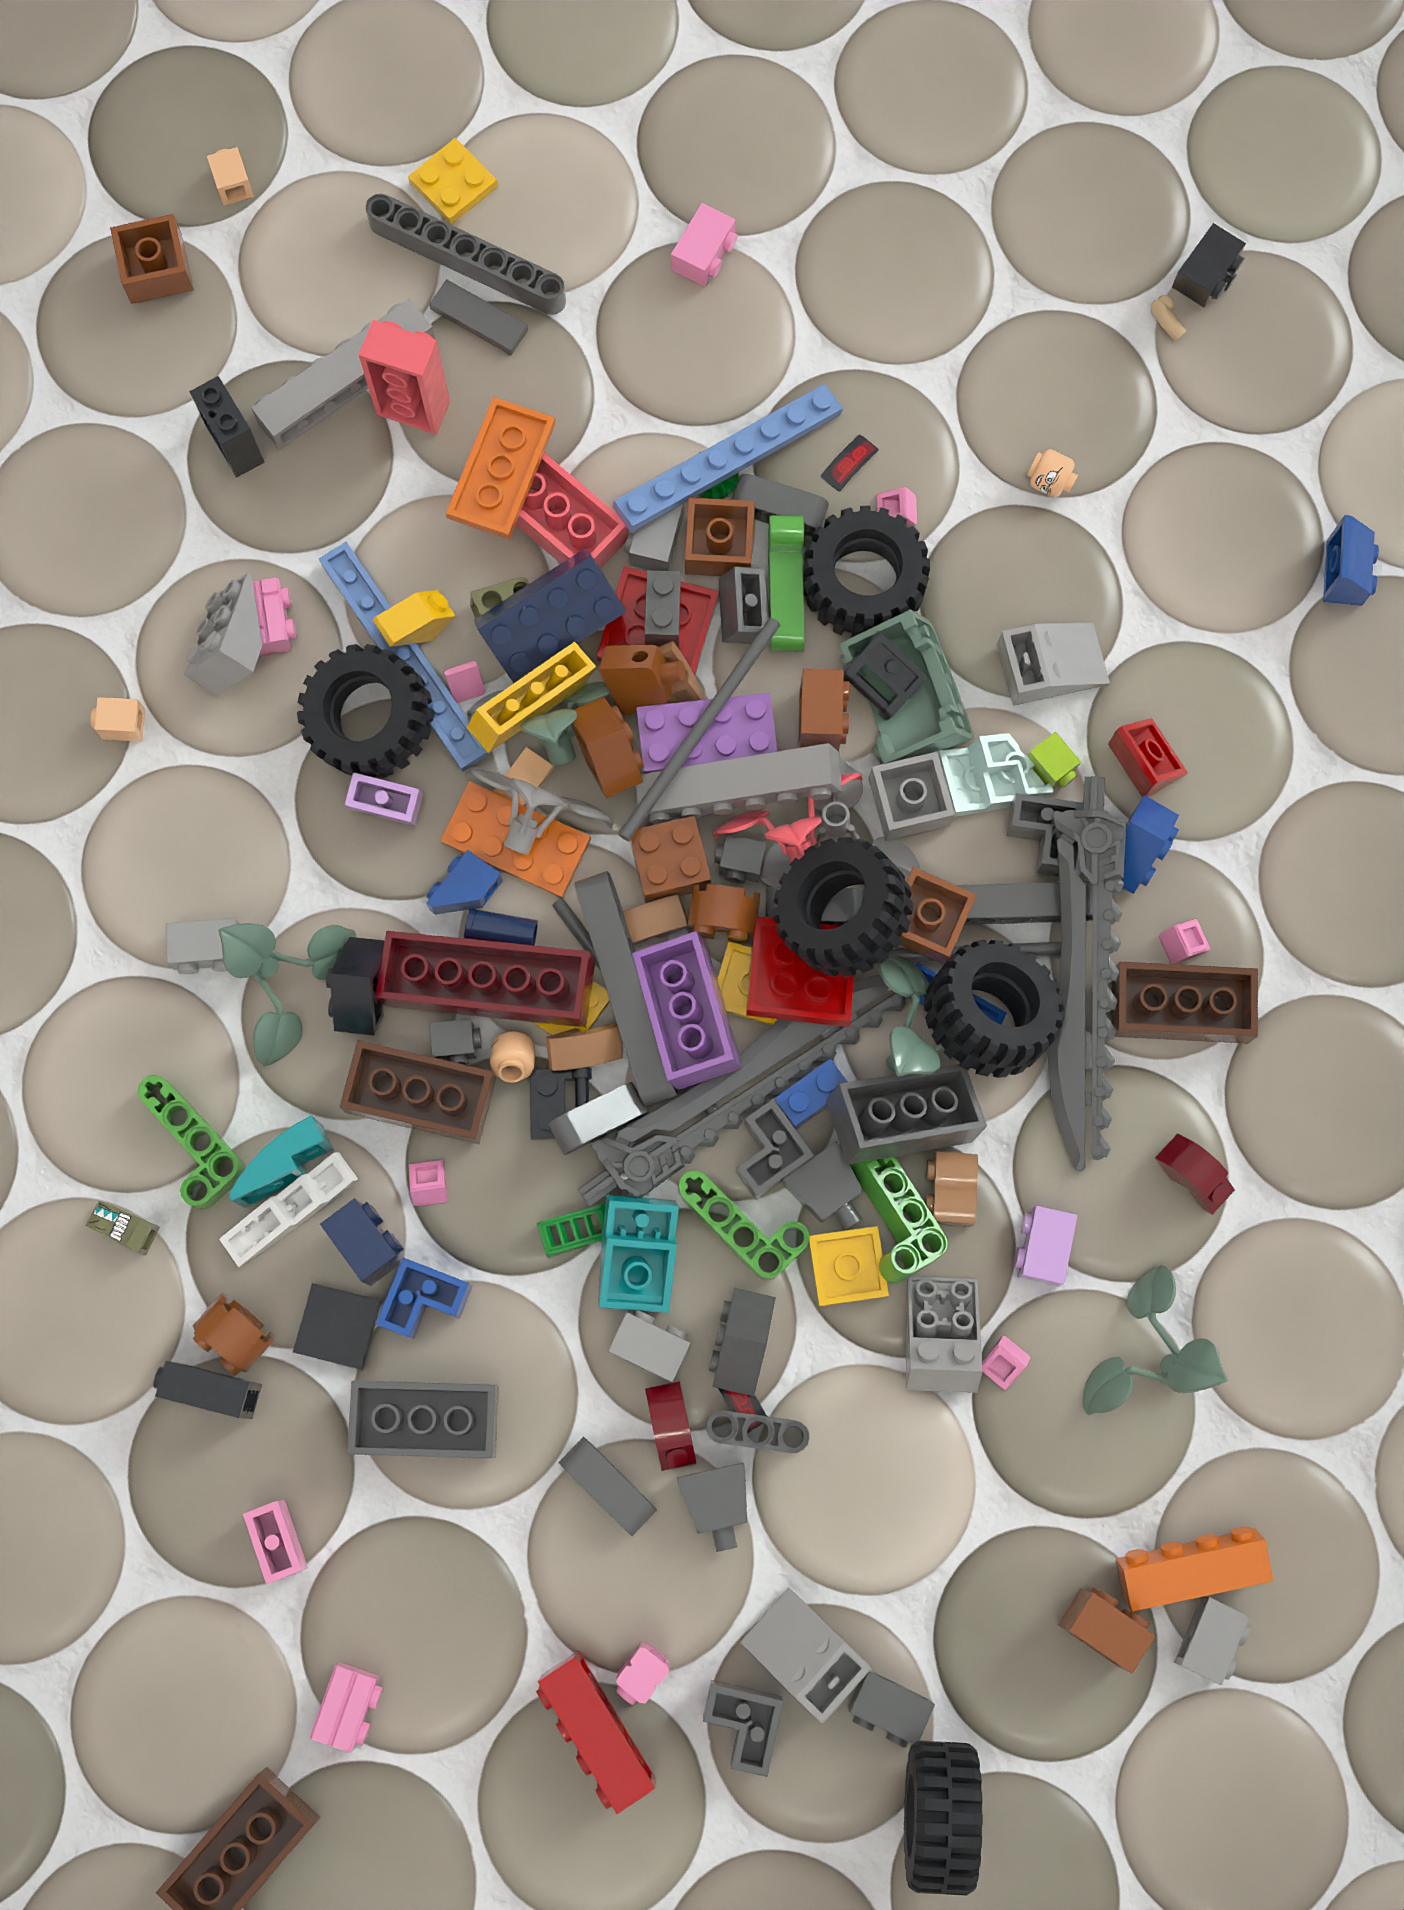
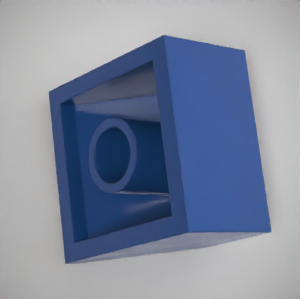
[1323,515,1379,606]

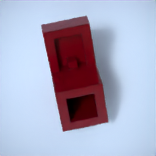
[1155,1133,1235,1215]
[645,1381,697,1471]

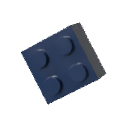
[320,1198,404,1286]

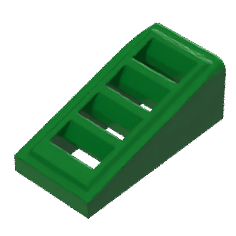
[537,1204,605,1258]

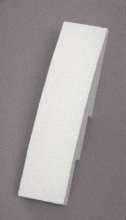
[219,1152,358,1267]

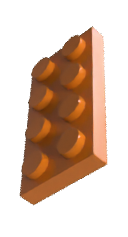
[446,397,556,540]
[440,781,592,898]

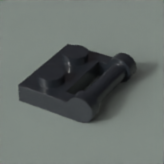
[841,631,928,721]
[530,1067,592,1140]

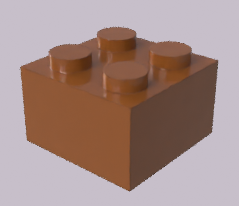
[110,214,194,304]
[685,497,755,576]
[798,668,850,752]
[571,696,644,798]
[630,815,711,903]
[900,867,977,964]
[1058,1587,1156,1674]

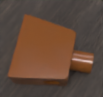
[598,645,686,716]

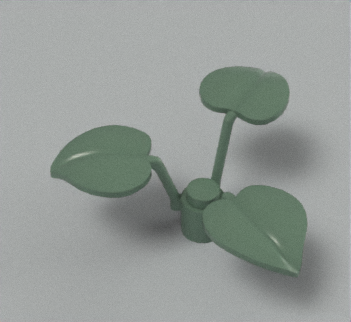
[467,682,611,766]
[218,923,356,1066]
[878,955,943,1076]
[1083,1265,1228,1415]

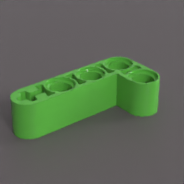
[768,515,804,652]
[138,1075,245,1209]
[850,1156,948,1283]
[679,1170,809,1280]

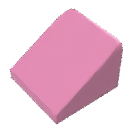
[876,487,917,526]
[444,661,485,703]
[1159,919,1211,964]
[409,1160,448,1206]
[982,1336,1030,1391]

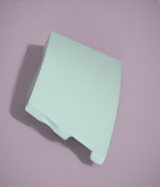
[938,733,1054,817]

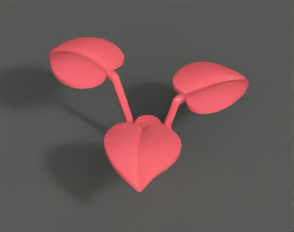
[713,773,863,863]

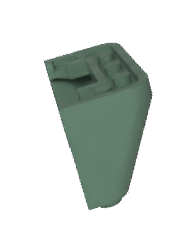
[840,610,974,764]

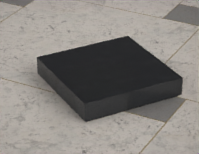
[293,1283,381,1370]

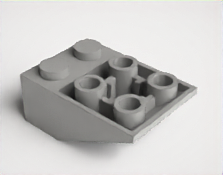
[184,573,262,696]
[997,622,1110,706]
[906,1276,983,1393]
[740,1587,872,1724]

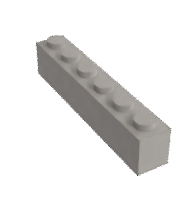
[251,298,435,450]
[636,743,842,824]

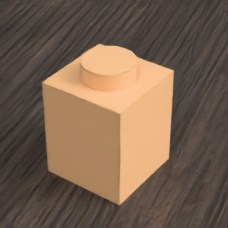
[207,147,254,206]
[91,697,145,741]

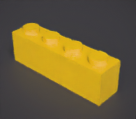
[466,642,596,753]

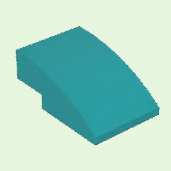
[229,1115,334,1208]
[598,1194,679,1313]

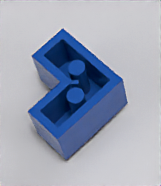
[1121,795,1179,894]
[375,1257,473,1339]

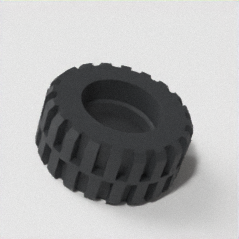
[803,506,930,638]
[297,644,434,778]
[773,837,913,977]
[924,940,1064,1078]
[904,1740,983,1896]

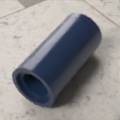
[464,908,538,946]

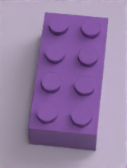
[636,693,778,774]
[632,931,743,1090]

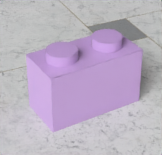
[345,772,424,826]
[1014,1206,1078,1287]

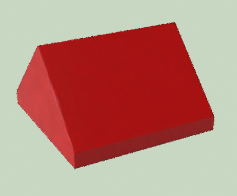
[1108,718,1188,797]

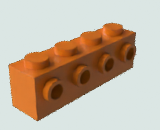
[1116,1526,1273,1612]

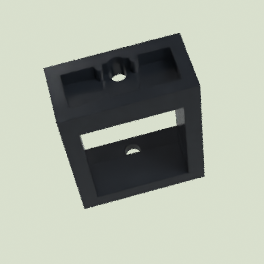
[189,376,265,478]
[153,1361,262,1419]

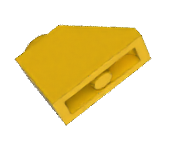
[372,590,456,647]

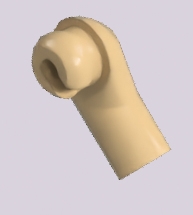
[1151,295,1187,341]

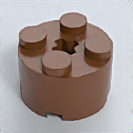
[688,884,761,943]
[192,1292,275,1376]

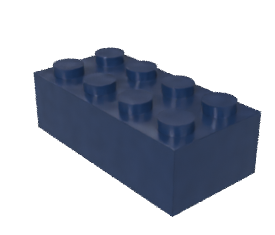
[474,548,627,684]

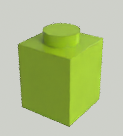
[1027,731,1081,789]

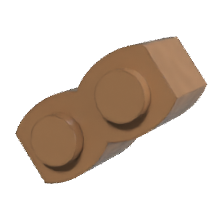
[925,1151,978,1227]

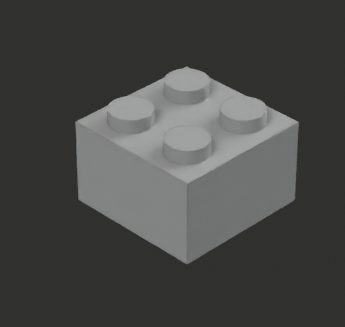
[869,752,955,841]

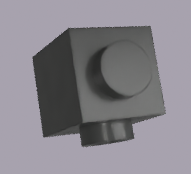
[714,834,767,884]
[430,1019,482,1065]

